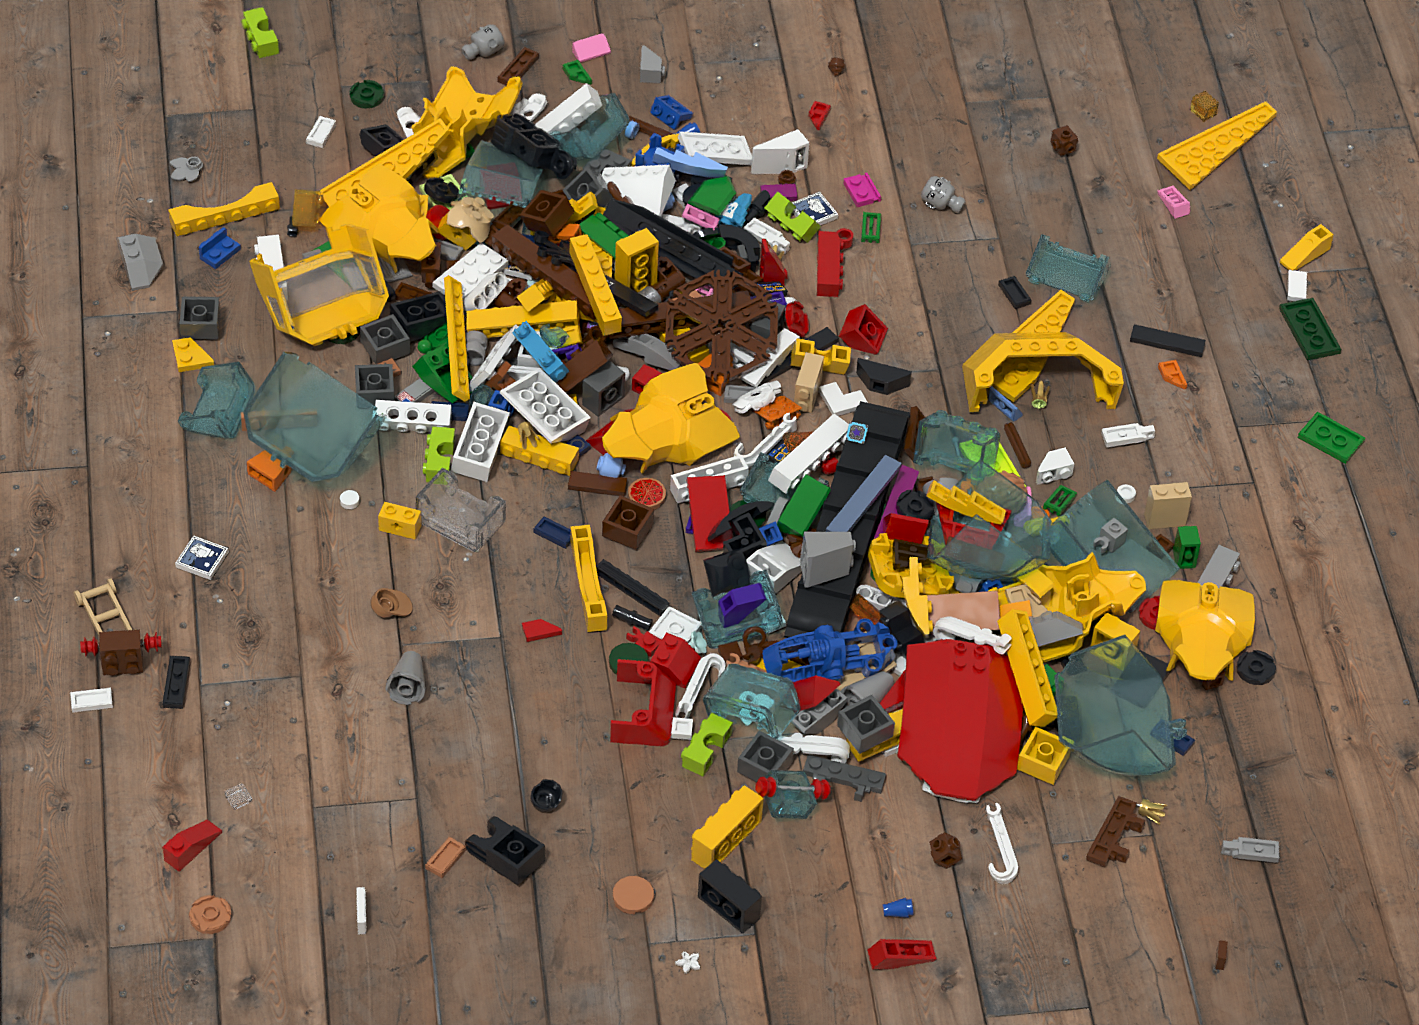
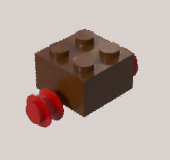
[80,629,162,676]

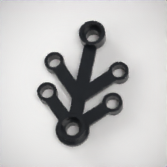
[533,230,574,265]

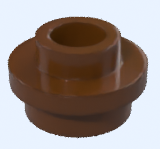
[778,170,796,184]

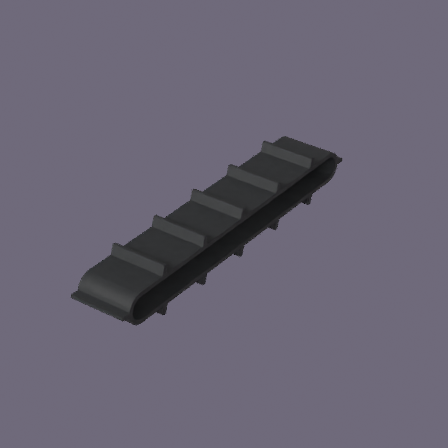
[784,401,910,638]

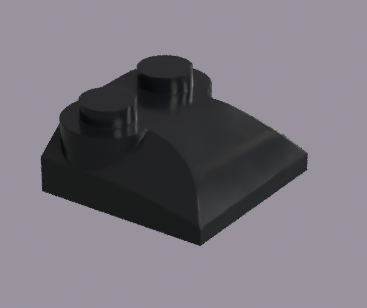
[359,124,405,157]
[703,549,751,597]

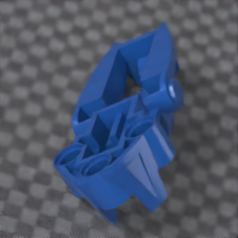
[763,618,897,684]

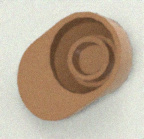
[371,588,413,618]

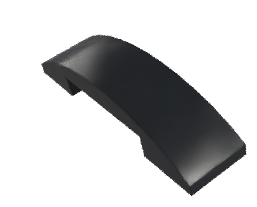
[707,501,775,541]

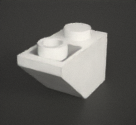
[1036,447,1074,485]

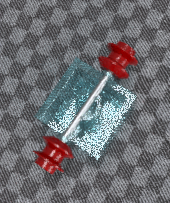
[755,770,831,819]

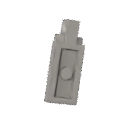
[1221,837,1279,863]

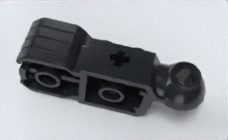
[491,113,577,179]

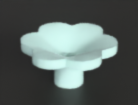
[688,631,707,654]

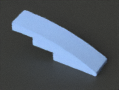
[652,147,728,178]

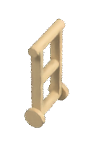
[74,578,137,636]

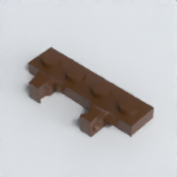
[1086,796,1145,867]

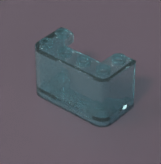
[550,93,629,161]
[913,410,1000,485]
[691,569,783,649]
[703,663,801,739]

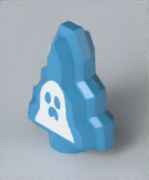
[715,193,752,228]

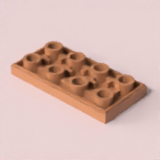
[927,591,1000,635]

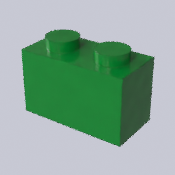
[1173,526,1201,569]

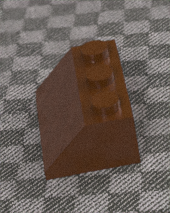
[557,337,613,393]

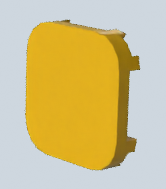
[868,533,954,598]

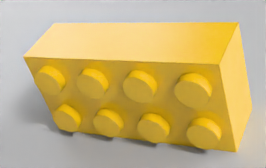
[615,228,659,293]
[691,785,764,869]

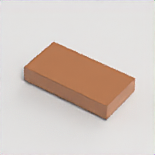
[425,837,466,878]

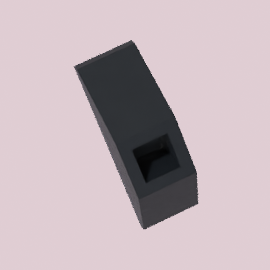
[856,358,912,395]

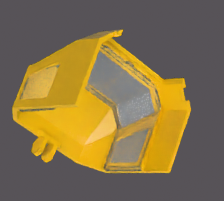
[249,224,389,346]

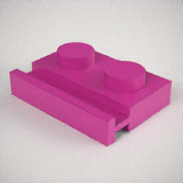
[843,173,881,207]

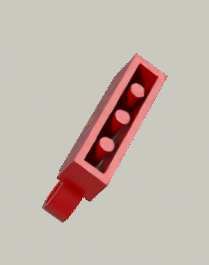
[816,228,854,297]

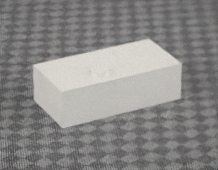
[451,402,510,482]

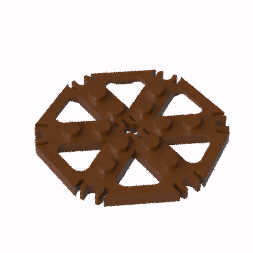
[665,270,778,382]

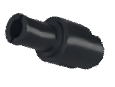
[744,190,771,226]

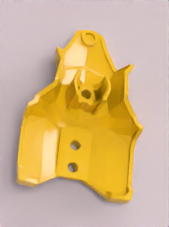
[411,67,523,179]
[319,164,440,273]
[602,363,740,474]
[988,552,1146,663]
[1155,580,1255,681]

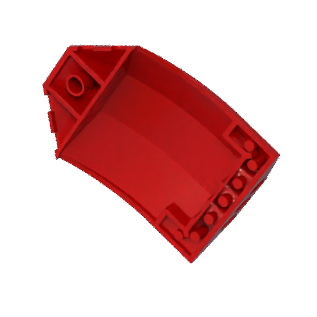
[897,639,1023,801]

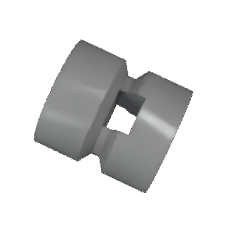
[465,331,488,366]

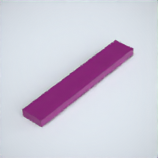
[874,465,919,539]

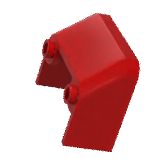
[610,659,676,746]

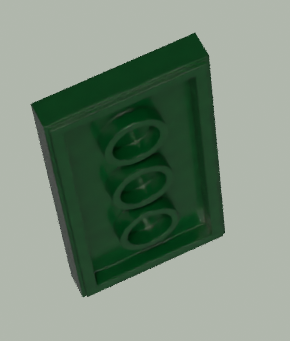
[1279,298,1342,361]

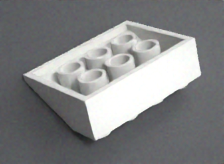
[601,165,676,217]
[500,368,591,443]

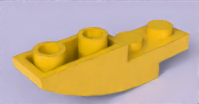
[902,557,933,638]

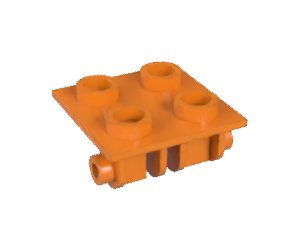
[752,396,802,430]

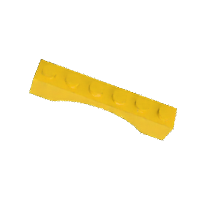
[168,182,280,237]
[570,525,607,632]

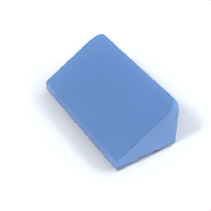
[988,386,1023,421]

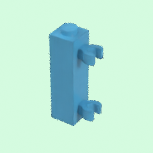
[512,321,569,383]

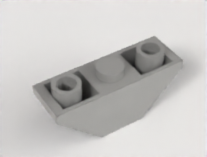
[790,688,848,734]

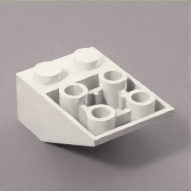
[751,130,809,174]
[746,541,802,596]

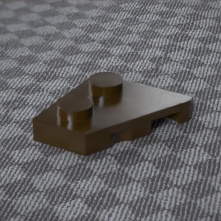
[892,539,932,569]

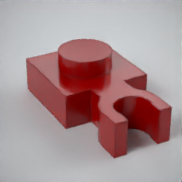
[626,626,662,658]

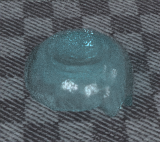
[539,324,569,348]
[469,385,494,406]

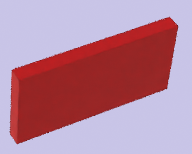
[686,475,733,552]

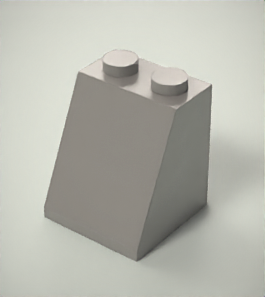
[800,532,856,587]

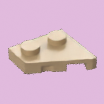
[1005,584,1051,618]

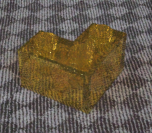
[292,189,324,227]

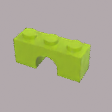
[241,7,279,58]
[764,191,821,243]
[423,427,455,484]
[681,713,733,777]

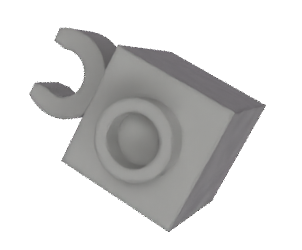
[1093,518,1128,553]

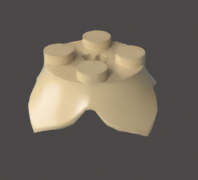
[447,197,494,244]

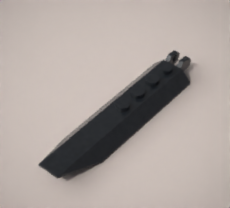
[603,199,744,288]

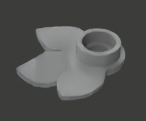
[170,157,203,182]

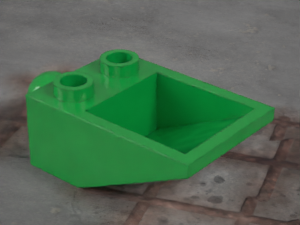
[412,339,479,404]

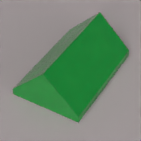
[777,474,831,537]

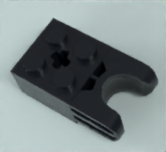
[465,816,545,885]

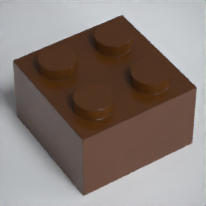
[520,190,575,237]
[602,495,654,550]

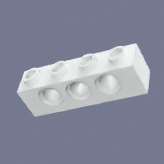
[374,400,452,433]

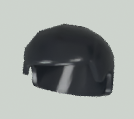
[530,779,563,812]

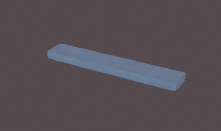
[826,455,902,532]

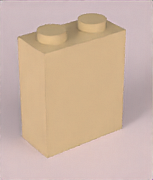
[794,352,824,413]
[1144,482,1192,529]

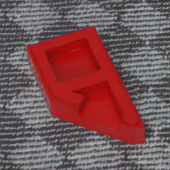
[808,101,831,130]
[522,619,562,642]

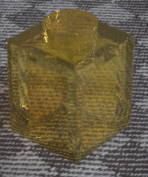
[1190,91,1219,122]

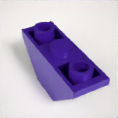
[718,583,767,633]

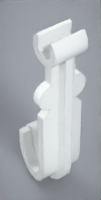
[734,413,797,469]
[933,616,1012,654]
[675,653,726,719]
[769,731,850,763]
[986,803,1018,884]

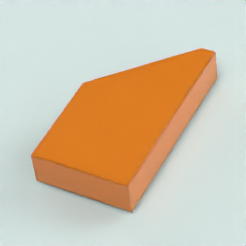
[1158,360,1187,389]

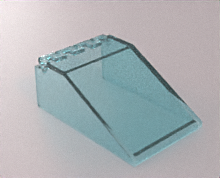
[457,140,546,234]
[1041,480,1180,613]

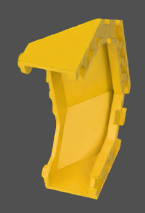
[962,332,1124,412]

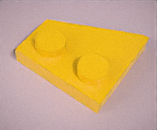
[172,337,214,372]

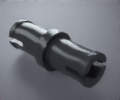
[612,605,653,631]

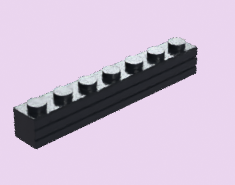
[596,559,669,617]

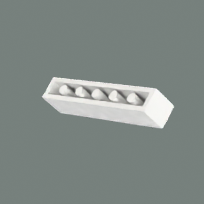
[768,414,849,493]

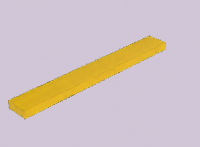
[444,275,470,402]

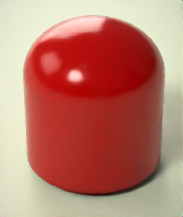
[821,457,839,475]

